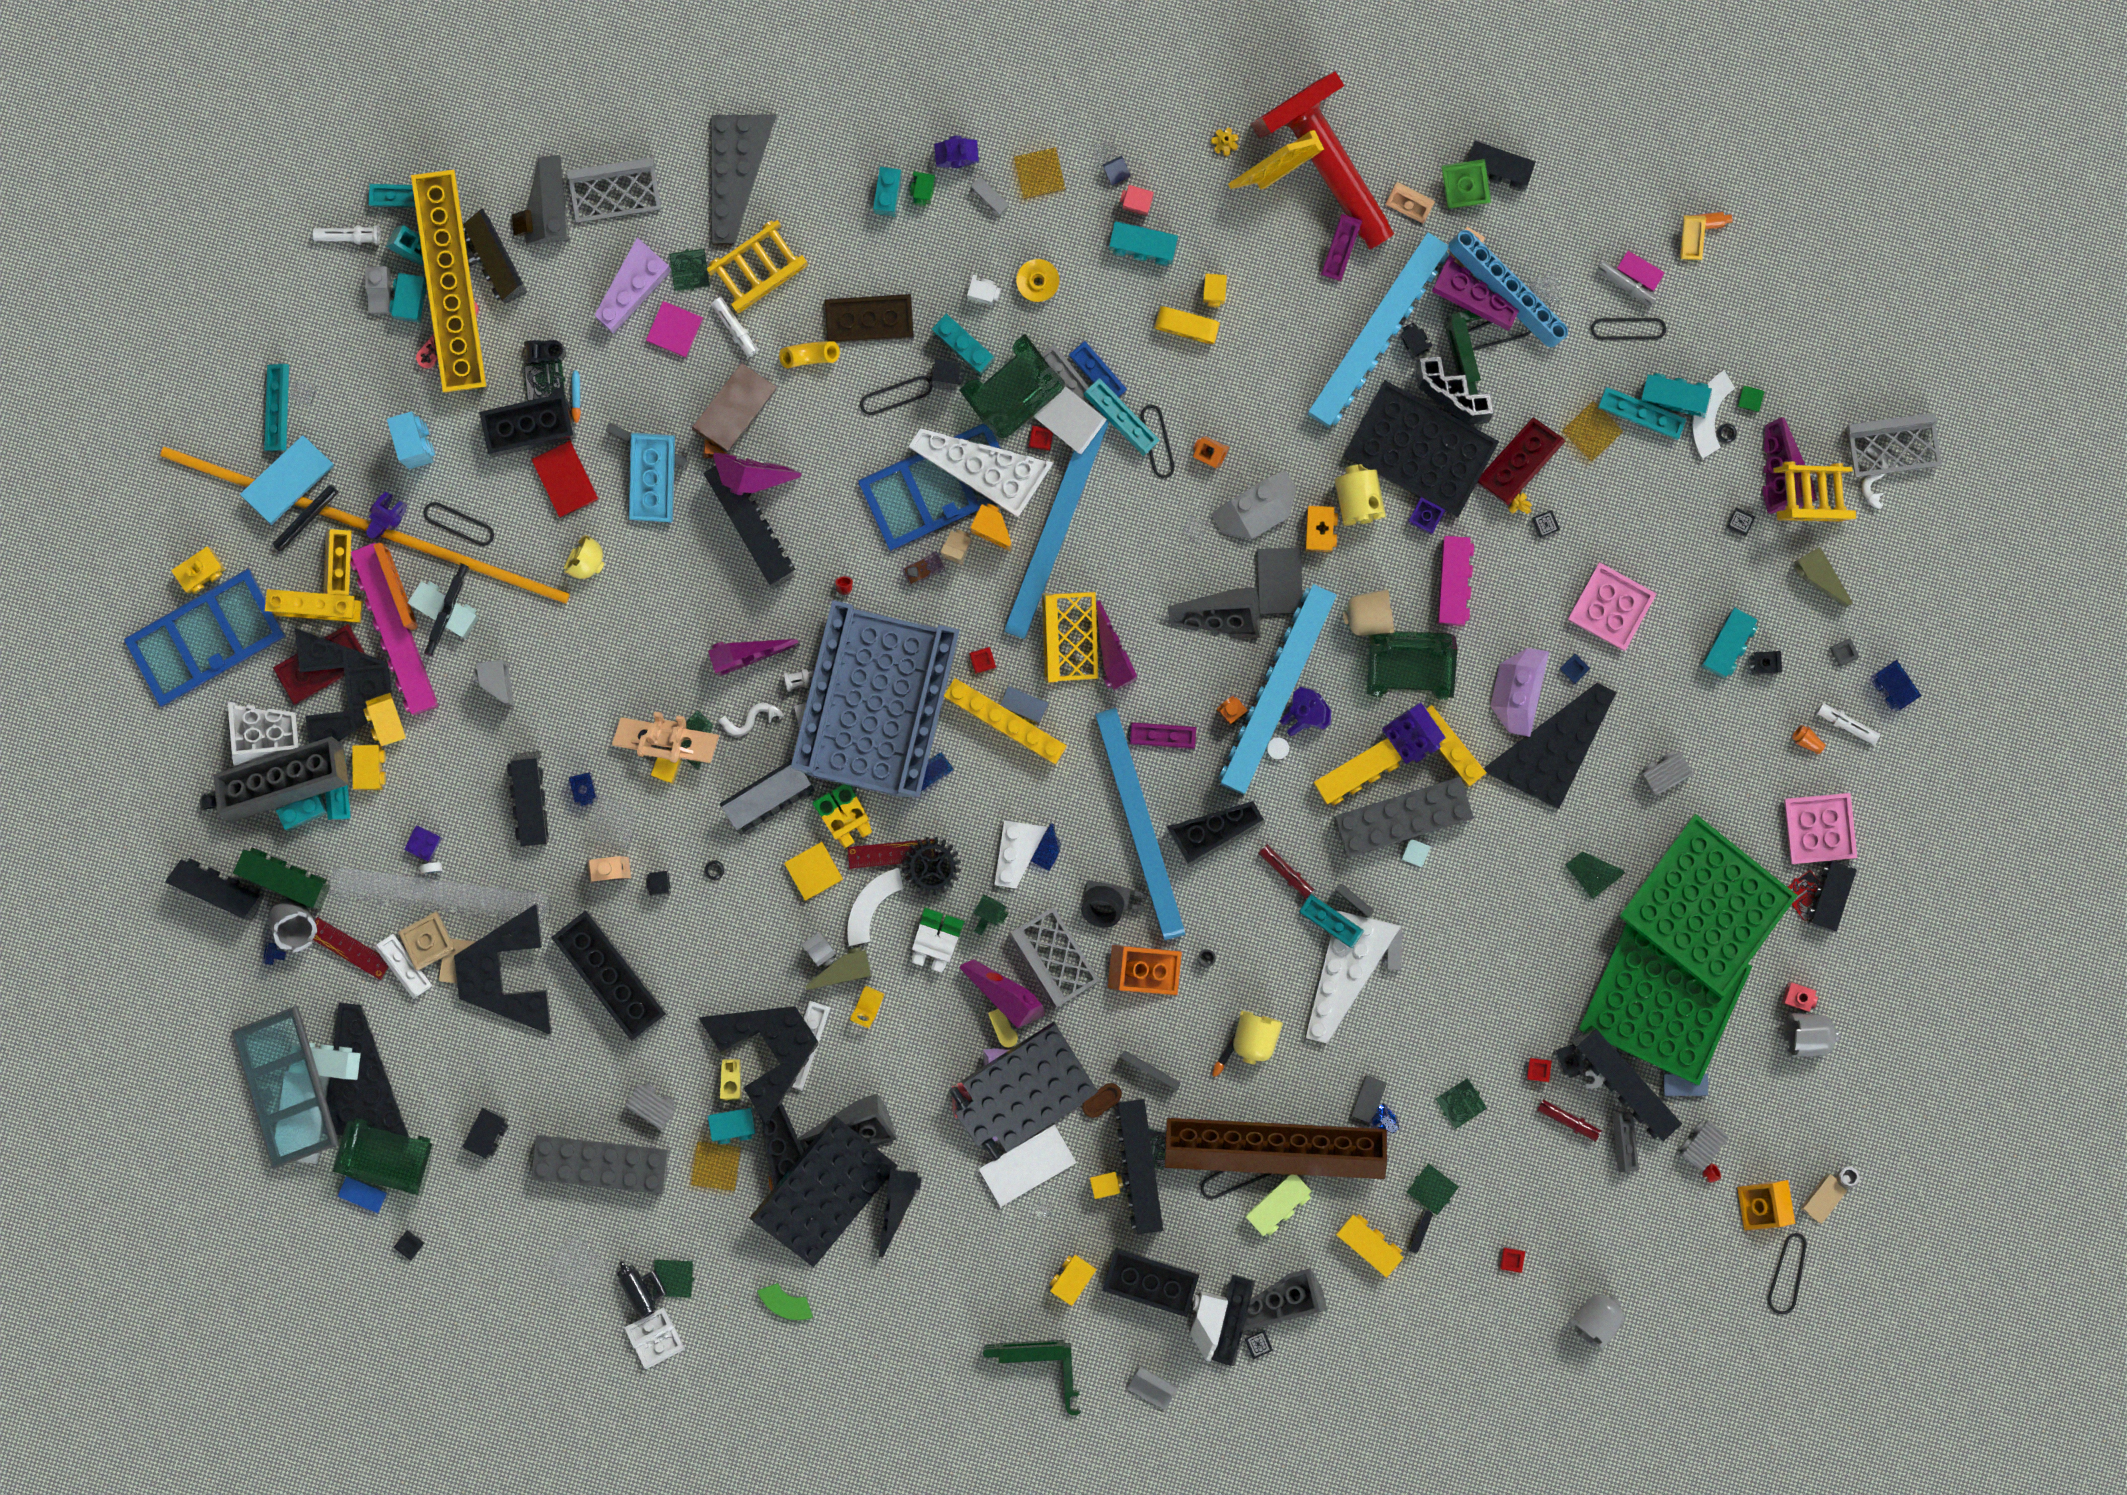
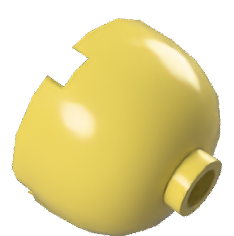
[564,534,604,579]

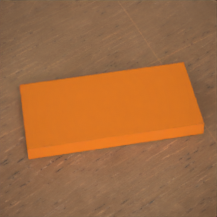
[373,542,418,630]

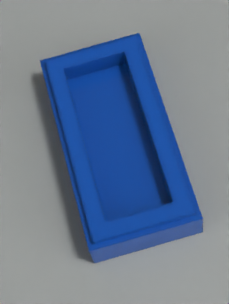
[338,1176,387,1213]

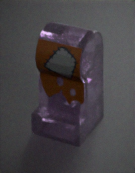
[902,551,946,586]

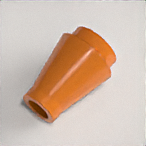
[1792,725,1826,755]

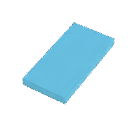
[629,433,675,522]
[240,435,334,525]

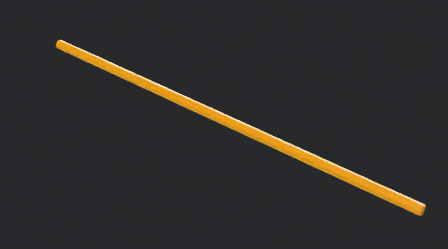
[160,446,570,604]

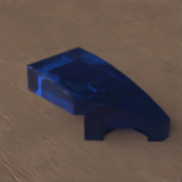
[1031,823,1061,871]

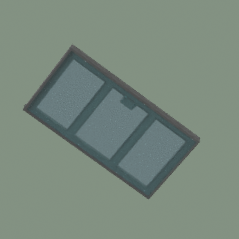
[232,1006,339,1169]

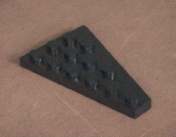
[1483,683,1617,809]
[323,1003,410,1143]

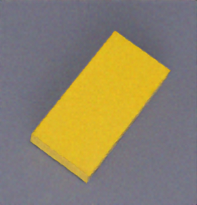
[1680,215,1706,260]

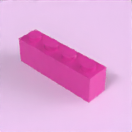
[1437,536,1474,626]

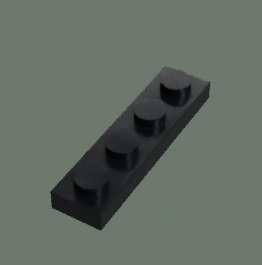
[1211,1274,1255,1366]

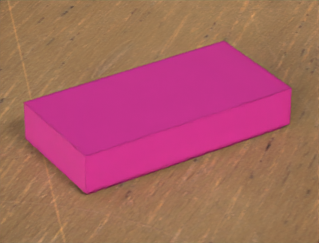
[1617,250,1665,292]

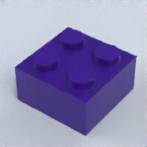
[1408,497,1445,535]
[404,825,442,862]

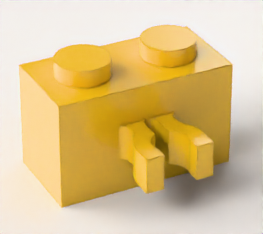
[171,546,226,594]

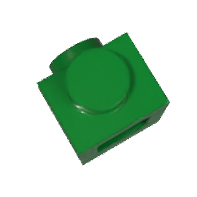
[910,171,936,206]

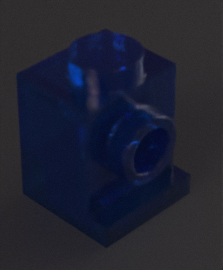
[568,772,598,807]

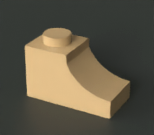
[941,529,972,565]

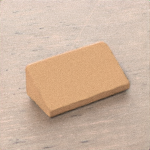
[1385,182,1435,224]

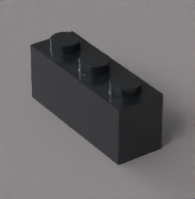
[1467,141,1536,191]
[1807,861,1857,932]

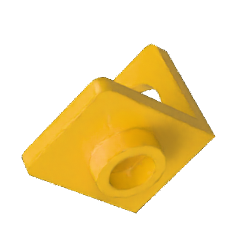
[850,986,884,1028]

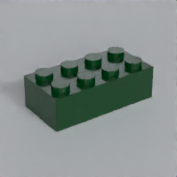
[233,847,331,910]

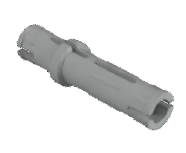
[1596,260,1658,308]

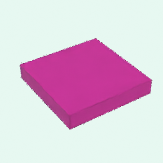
[646,301,703,358]

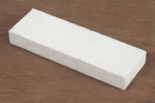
[375,934,432,999]

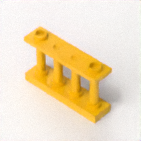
[707,220,809,315]
[1773,461,1856,522]
[265,589,363,623]

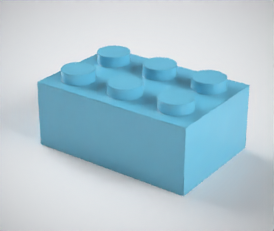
[387,411,436,469]

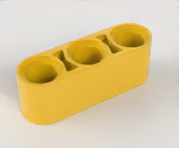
[1154,306,1220,344]

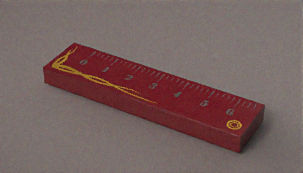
[847,839,936,869]
[312,917,389,980]

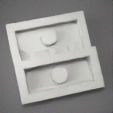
[624,1307,685,1369]

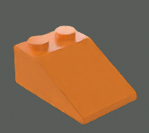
[1108,945,1182,995]

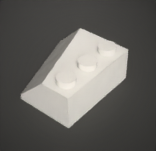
[228,702,299,768]
[1190,1291,1228,1362]

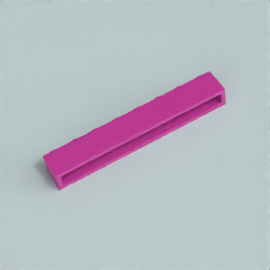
[350,543,439,716]

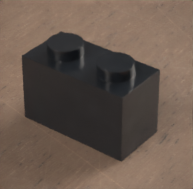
[929,359,964,391]
[462,1107,509,1159]

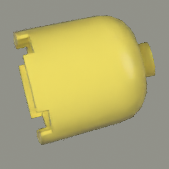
[1233,1010,1283,1065]

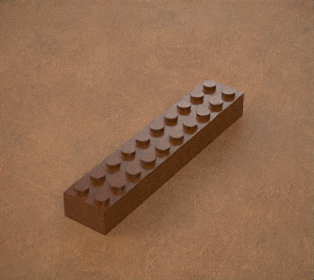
[1165,1118,1387,1179]

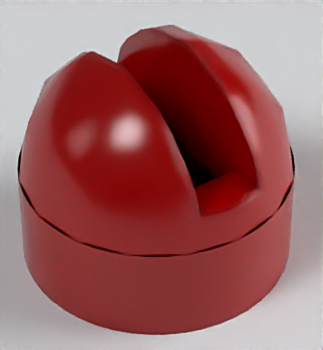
[835,576,853,595]
[1702,1163,1722,1183]

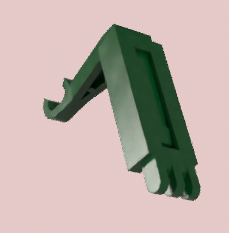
[1445,311,1483,395]
[983,1340,1081,1415]

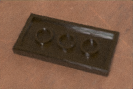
[825,294,914,343]

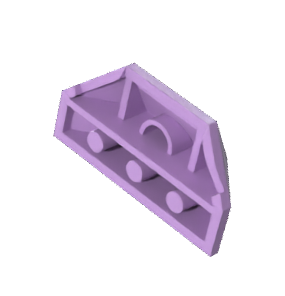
[1490,648,1549,737]

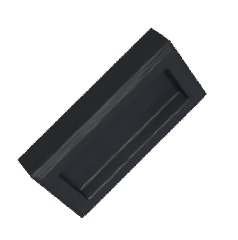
[1408,1209,1433,1254]

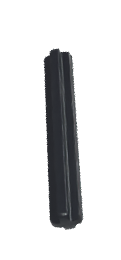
[273,485,338,551]

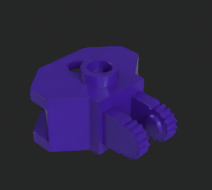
[934,135,979,168]
[366,491,408,540]
[1280,687,1332,736]

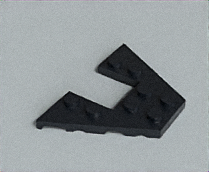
[295,629,393,744]
[454,903,552,1034]
[699,1006,819,1125]

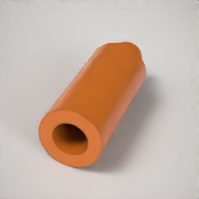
[1690,212,1733,229]

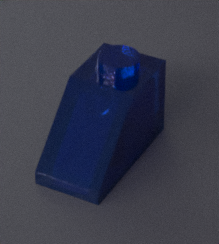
[920,752,954,794]

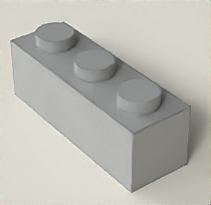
[971,177,1009,217]
[1384,929,1402,970]

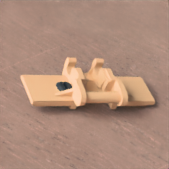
[612,712,719,763]

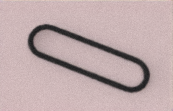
[1591,318,1667,340]
[860,376,933,415]
[1141,405,1175,478]
[424,502,494,546]

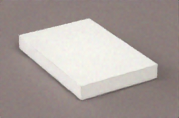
[1033,382,1107,454]

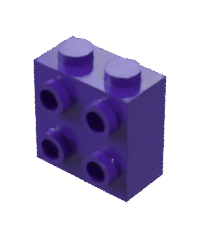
[1381,702,1446,764]

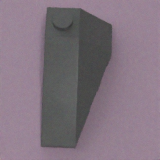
[525,155,570,245]
[1243,1268,1328,1331]

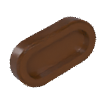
[1082,1083,1122,1118]

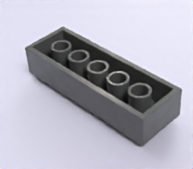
[213,736,349,823]
[1334,777,1474,858]
[531,1135,670,1194]

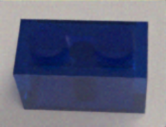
[1872,660,1922,712]

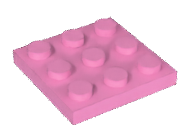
[1567,562,1656,651]
[1784,793,1857,864]

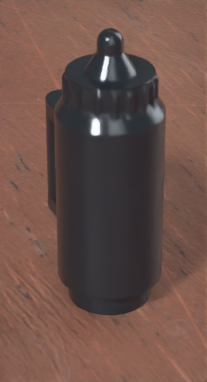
[617,1261,667,1319]

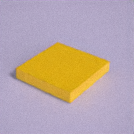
[784,842,844,901]

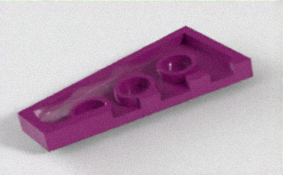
[1432,255,1519,331]

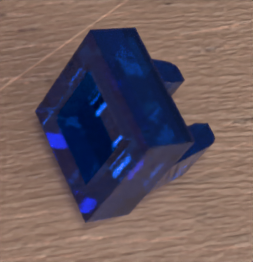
[262,942,286,965]
[1371,1103,1400,1134]

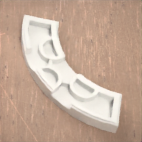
[1692,370,1735,460]
[847,868,904,946]

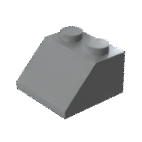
[474,660,514,707]

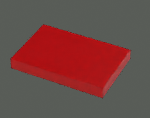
[531,441,599,518]

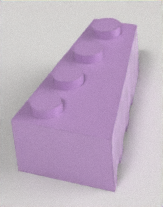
[595,237,672,334]

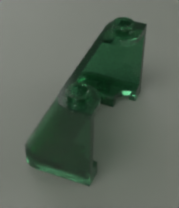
[959,334,1065,438]
[1366,631,1458,700]
[332,1118,434,1196]

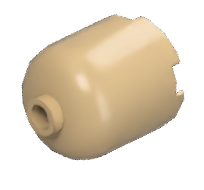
[1343,590,1394,636]

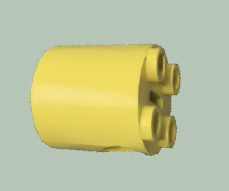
[1334,464,1386,526]

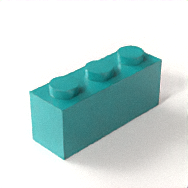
[1109,221,1178,266]
[932,313,995,376]
[1642,373,1712,418]
[1701,607,1758,679]

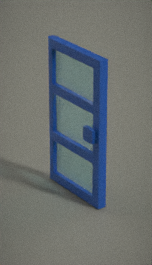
[858,421,1001,551]
[124,568,286,707]

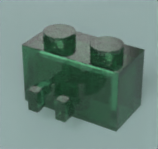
[973,894,1009,936]

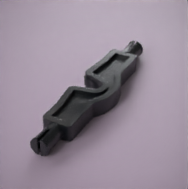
[424,563,469,656]

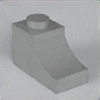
[365,266,391,314]
[801,932,837,968]

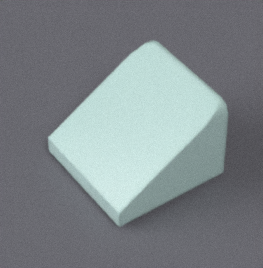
[1401,839,1431,867]

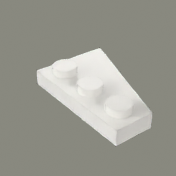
[995,820,1047,889]

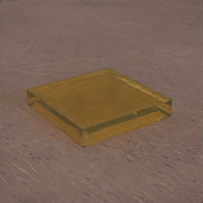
[1014,147,1066,200]
[1561,401,1623,462]
[691,1141,741,1191]

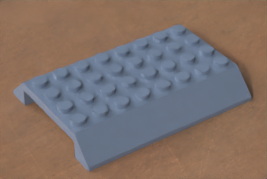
[791,600,960,798]

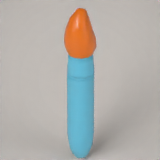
[571,370,581,423]

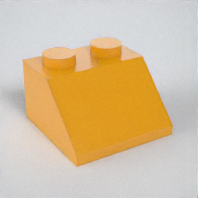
[970,504,1012,551]
[1737,1180,1795,1231]

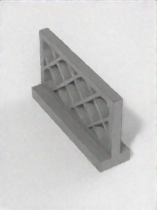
[567,157,662,223]
[1845,413,1942,478]
[1008,907,1100,1009]

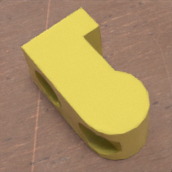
[988,1009,1018,1047]
[720,1059,742,1101]

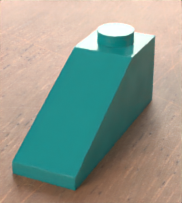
[385,225,424,267]

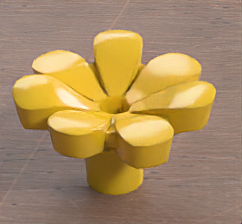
[1211,128,1239,156]
[1508,492,1532,514]

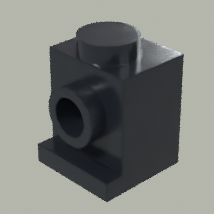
[1400,322,1433,359]
[1748,651,1782,675]
[646,871,671,896]
[1554,1044,1585,1078]

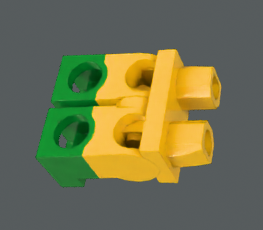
[812,784,872,848]

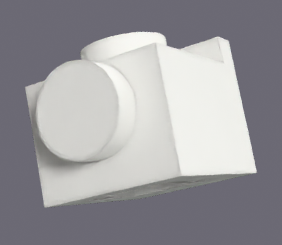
[967,275,1001,306]

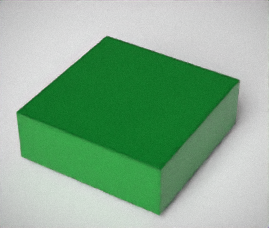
[1737,385,1765,413]

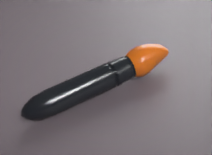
[1212,1032,1236,1077]

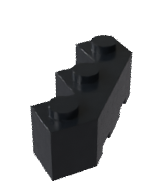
[1415,357,1493,425]

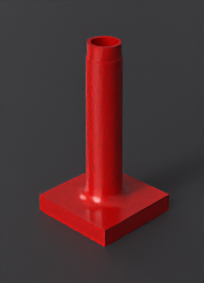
[1250,71,1395,250]

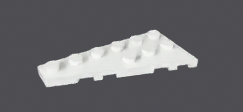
[909,428,1054,518]
[1306,911,1402,1044]

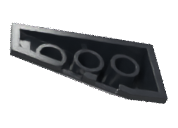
[879,1169,922,1257]

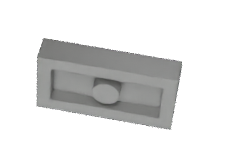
[1127,1365,1179,1410]

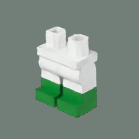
[912,908,965,973]

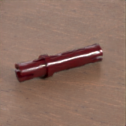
[1258,844,1315,899]
[1537,1099,1602,1142]

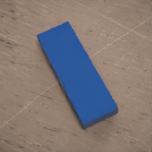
[1069,341,1127,398]

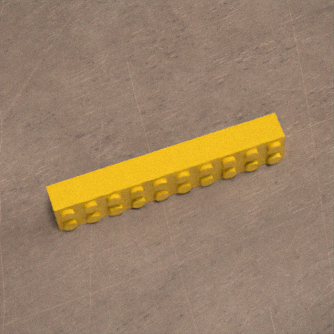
[411,170,487,393]

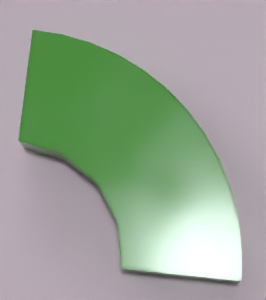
[757,1283,813,1320]

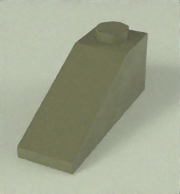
[1794,547,1853,608]
[806,947,872,990]

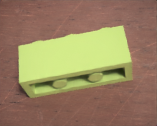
[1245,1174,1312,1236]

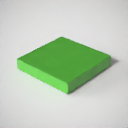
[1441,159,1491,209]

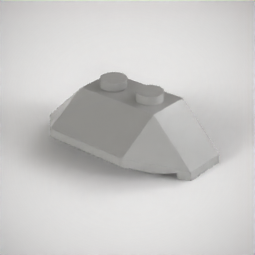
[1211,470,1296,540]

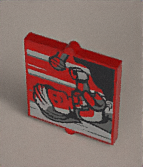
[1787,870,1821,922]

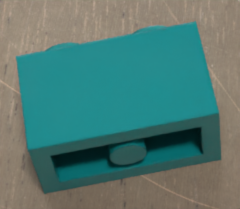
[873,166,902,217]
[389,273,427,323]
[276,794,327,831]
[707,1107,757,1145]

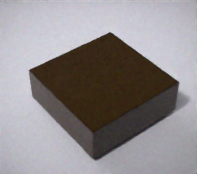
[512,210,533,236]

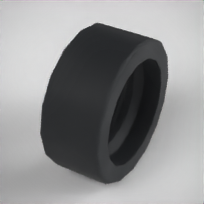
[1081,886,1124,928]

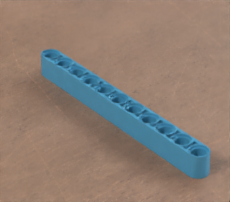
[1004,420,1109,639]
[1095,707,1186,941]

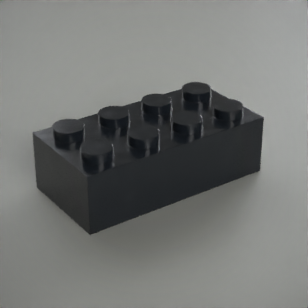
[479,393,576,458]
[1102,1247,1200,1317]

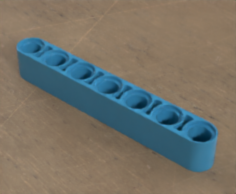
[1448,230,1568,347]

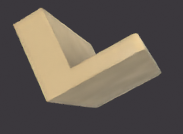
[1800,1173,1847,1223]

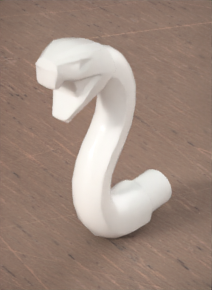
[1862,445,1889,509]
[718,703,784,737]

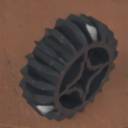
[902,837,961,896]

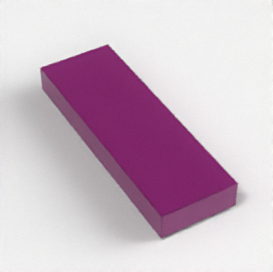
[1321,214,1362,281]
[1130,722,1197,749]

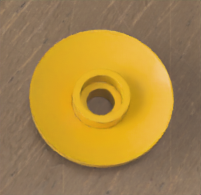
[1016,259,1060,302]

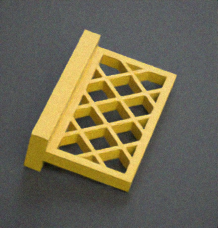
[1228,130,1324,190]
[1042,592,1098,683]

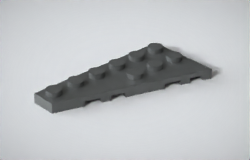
[712,114,777,245]

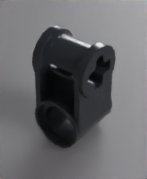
[524,340,567,365]

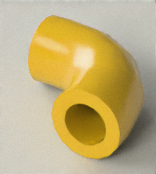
[779,341,840,369]

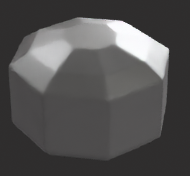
[1837,1166,1860,1189]

